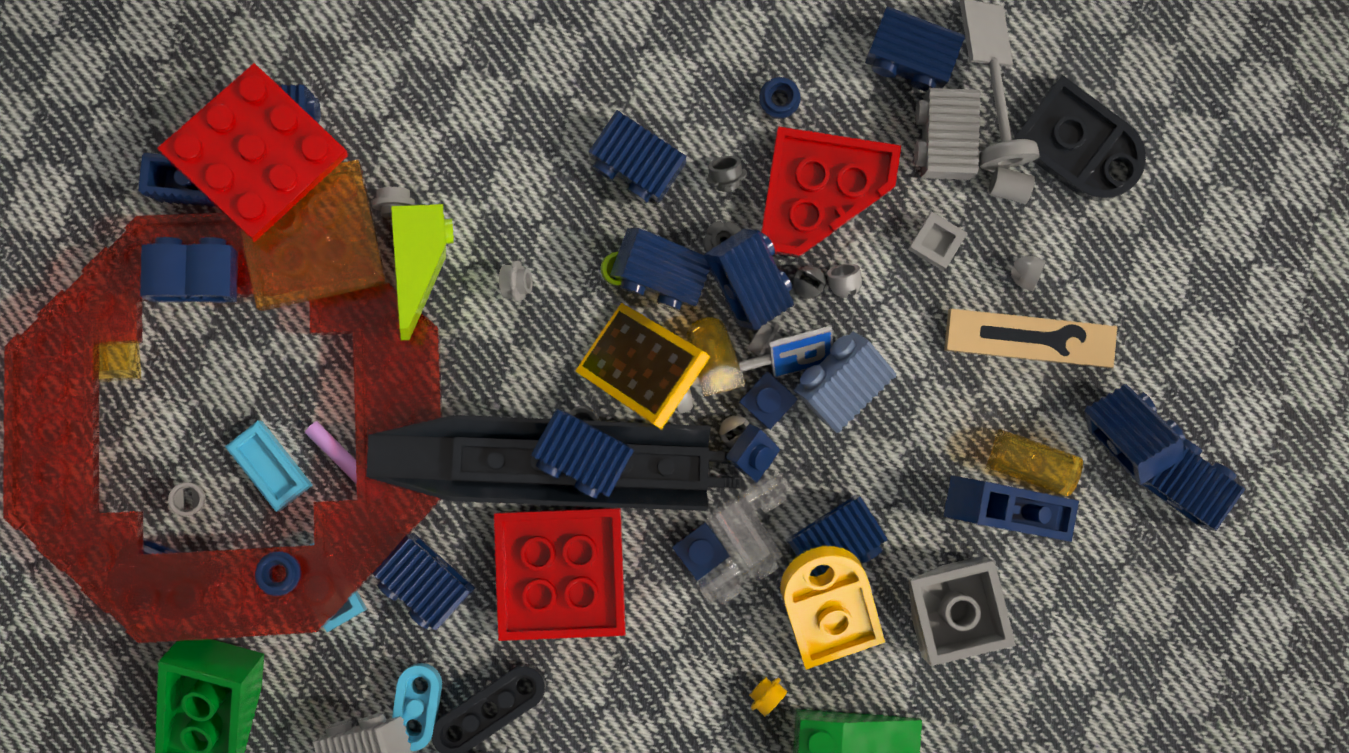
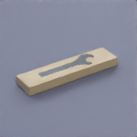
[944,309,1117,368]

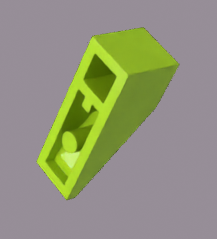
[391,204,454,340]

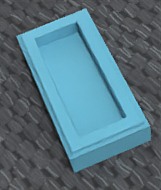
[225,421,313,512]

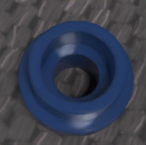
[759,77,801,119]
[255,551,301,596]

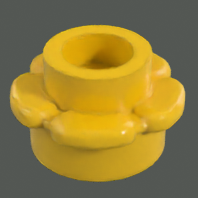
[749,677,788,716]

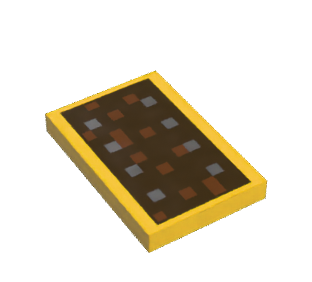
[575,302,710,429]

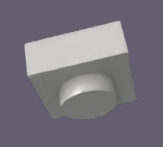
[907,212,967,271]

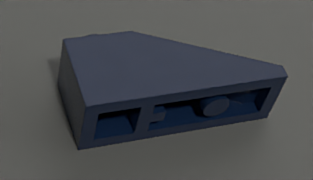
[943,475,1079,542]

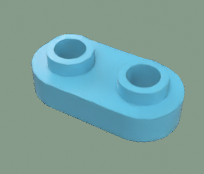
[392,663,442,751]

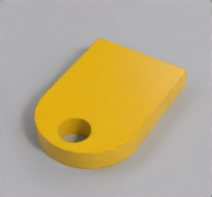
[780,546,885,670]

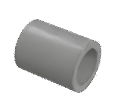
[988,166,1035,204]

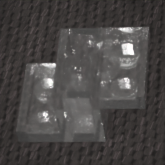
[698,470,791,604]

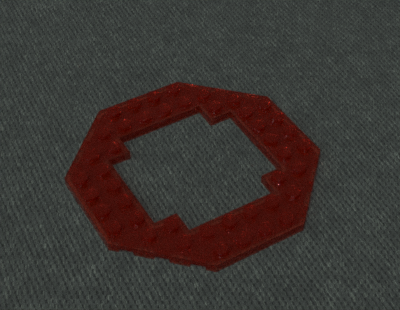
[3,210,442,643]

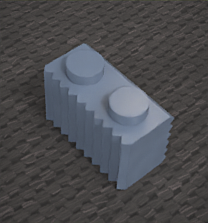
[794,331,896,433]

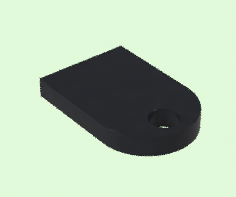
[1012,75,1146,201]

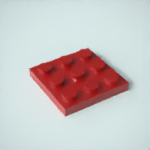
[157,63,348,242]
[494,508,626,641]

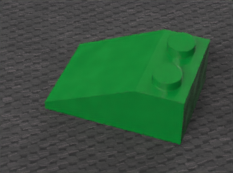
[155,632,264,753]
[793,709,922,753]

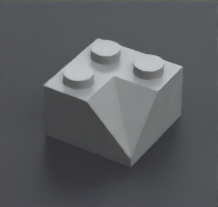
[909,556,1016,666]

